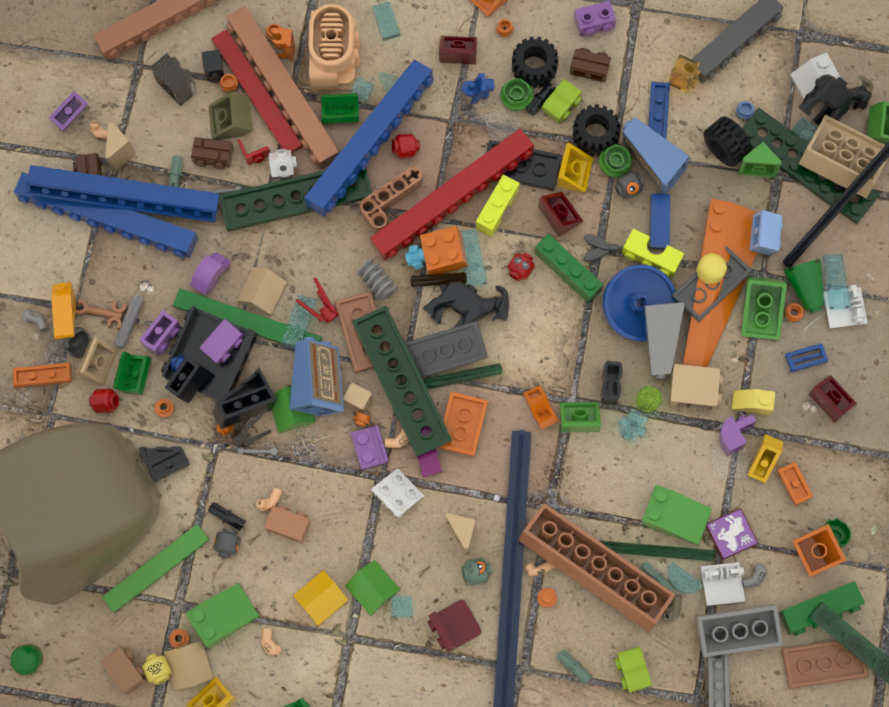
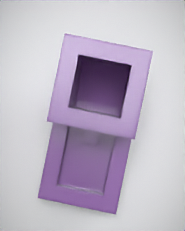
[190,252,231,295]
[719,414,756,456]

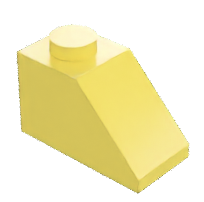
[731,389,775,416]

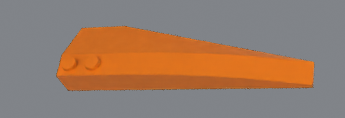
[682,199,758,367]

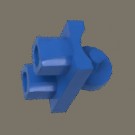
[462,73,495,104]

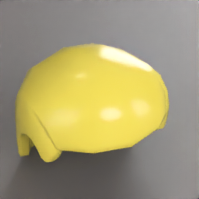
[696,253,727,285]

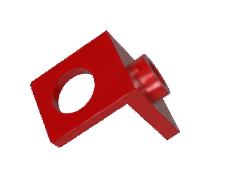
[237,139,270,165]

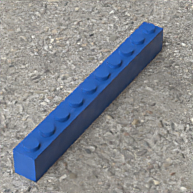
[304,59,434,217]
[26,165,219,223]
[13,172,198,258]

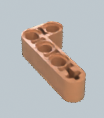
[360,166,423,233]

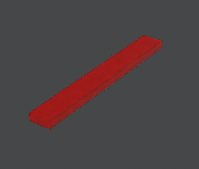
[211,29,302,153]

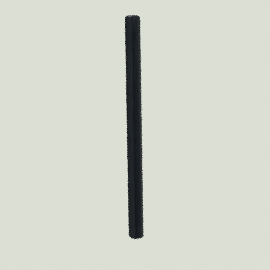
[783,142,889,268]

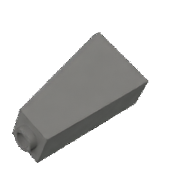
[644,302,684,378]

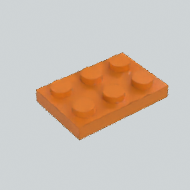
[438,392,488,457]

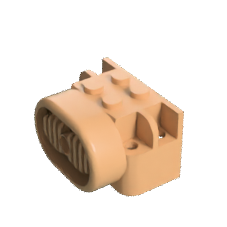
[308,4,361,91]

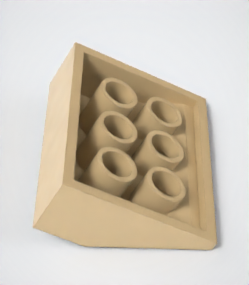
[799,115,887,198]

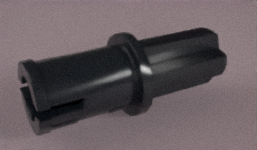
[526,83,556,116]
[208,502,246,531]

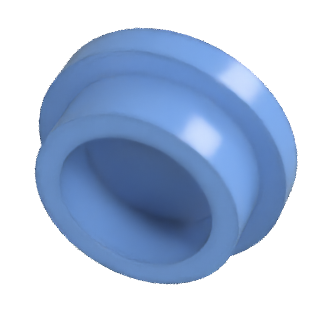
[736,101,755,120]

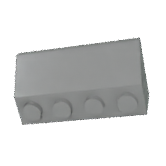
[694,604,783,657]

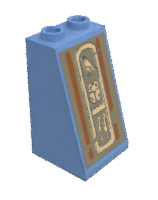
[623,117,689,194]
[289,337,344,417]

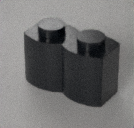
[600,361,623,405]

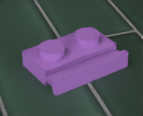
[351,425,389,470]

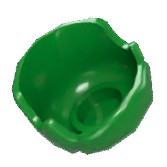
[824,518,851,548]
[10,644,43,675]

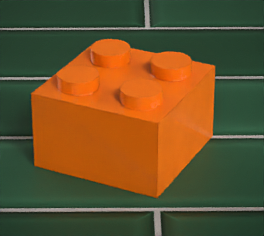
[420,226,469,275]

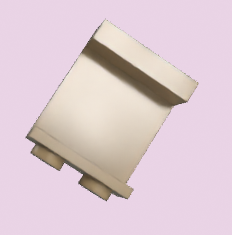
[669,364,723,410]

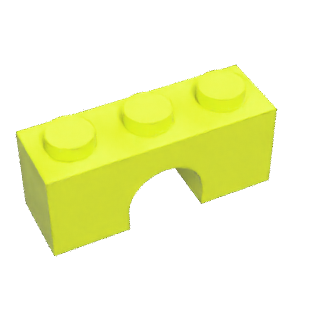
[476,175,520,237]
[622,229,684,278]

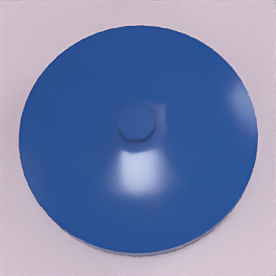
[602,265,676,341]

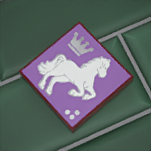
[706,508,759,561]

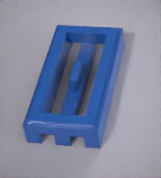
[785,343,828,373]

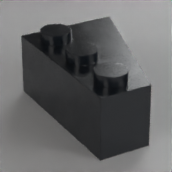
[213,368,277,429]

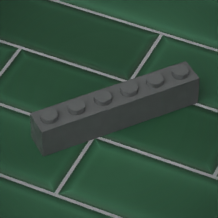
[687,0,784,84]

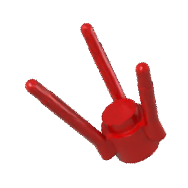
[296,277,339,324]

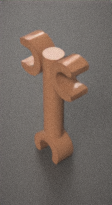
[76,300,128,330]

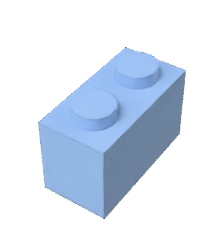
[750,210,783,255]

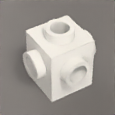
[269,149,297,178]

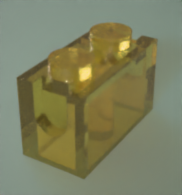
[669,54,701,93]

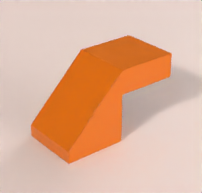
[523,386,558,429]

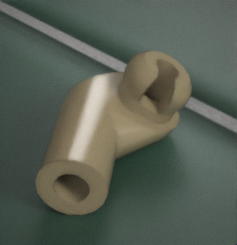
[662,594,682,622]

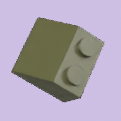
[209,92,252,140]

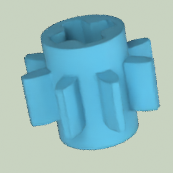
[405,244,425,269]

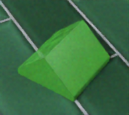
[738,142,781,178]
[272,387,316,433]
[560,402,601,432]
[345,560,401,616]

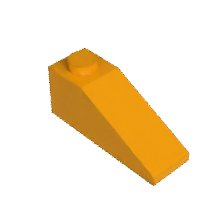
[51,282,76,339]

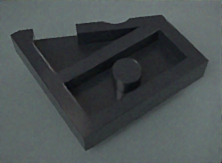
[138,446,190,482]

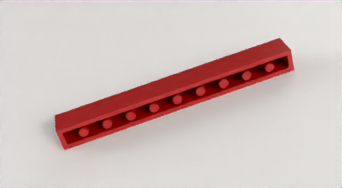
[370,129,534,260]

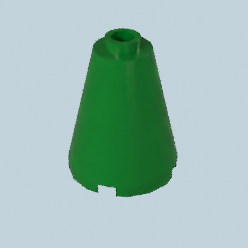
[783,258,824,313]

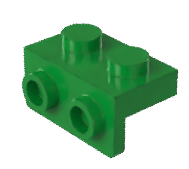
[321,93,359,124]
[113,352,152,395]

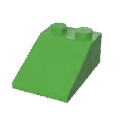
[867,101,889,145]
[741,276,787,340]
[642,485,712,546]
[185,583,260,649]

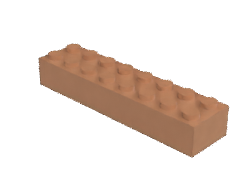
[518,503,676,633]

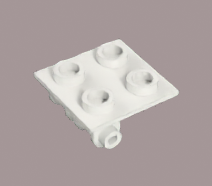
[824,285,868,329]
[371,468,424,519]
[701,562,745,606]

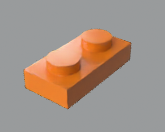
[777,462,814,506]

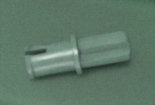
[168,156,183,187]
[639,561,675,592]
[557,649,593,685]

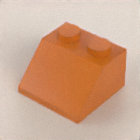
[792,524,847,577]

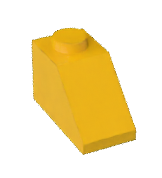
[747,434,783,483]

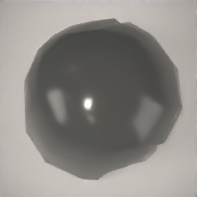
[62,327,91,358]

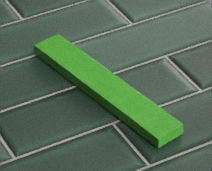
[102,524,209,613]

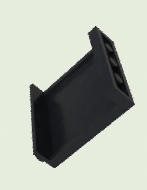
[161,306,258,401]

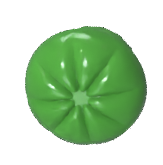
[500,79,533,111]
[599,144,632,177]

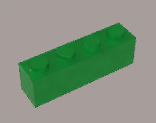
[534,234,604,303]
[779,581,865,636]

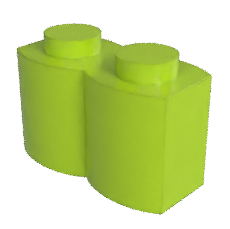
[541,79,582,123]
[614,647,652,694]

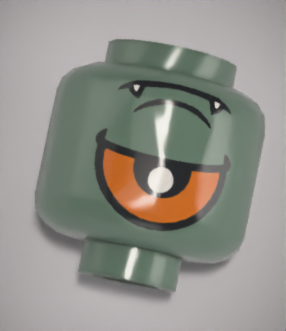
[462,558,492,585]

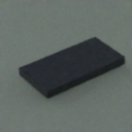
[486,140,562,191]

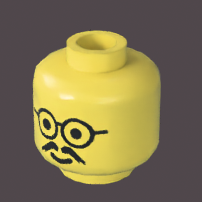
[142,653,172,685]

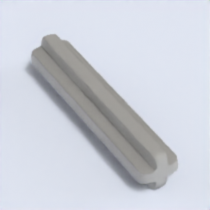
[114,294,144,348]

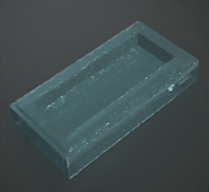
[372,1,400,41]

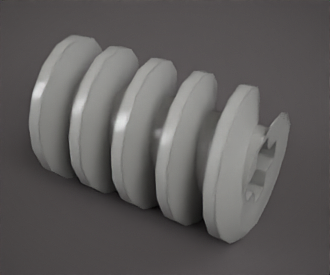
[357,258,398,300]

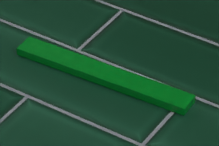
[173,288,322,348]

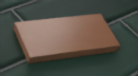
[334,291,392,373]
[781,637,869,689]

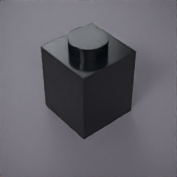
[201,49,225,80]

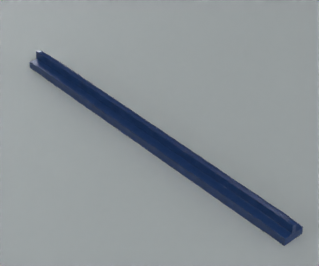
[493,430,531,707]

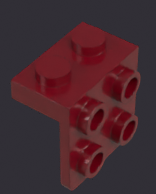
[427,599,481,653]

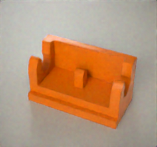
[271,28,295,61]

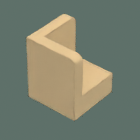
[343,383,373,414]

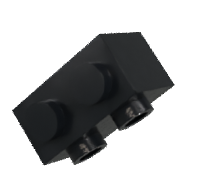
[165,356,211,403]

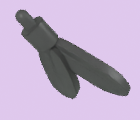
[584,234,623,262]

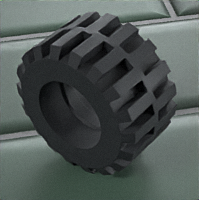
[512,37,558,88]
[572,104,620,156]
[703,116,752,167]

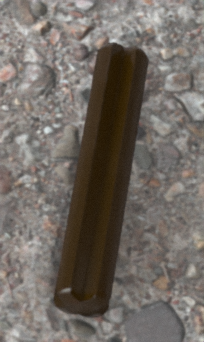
[411,272,467,287]

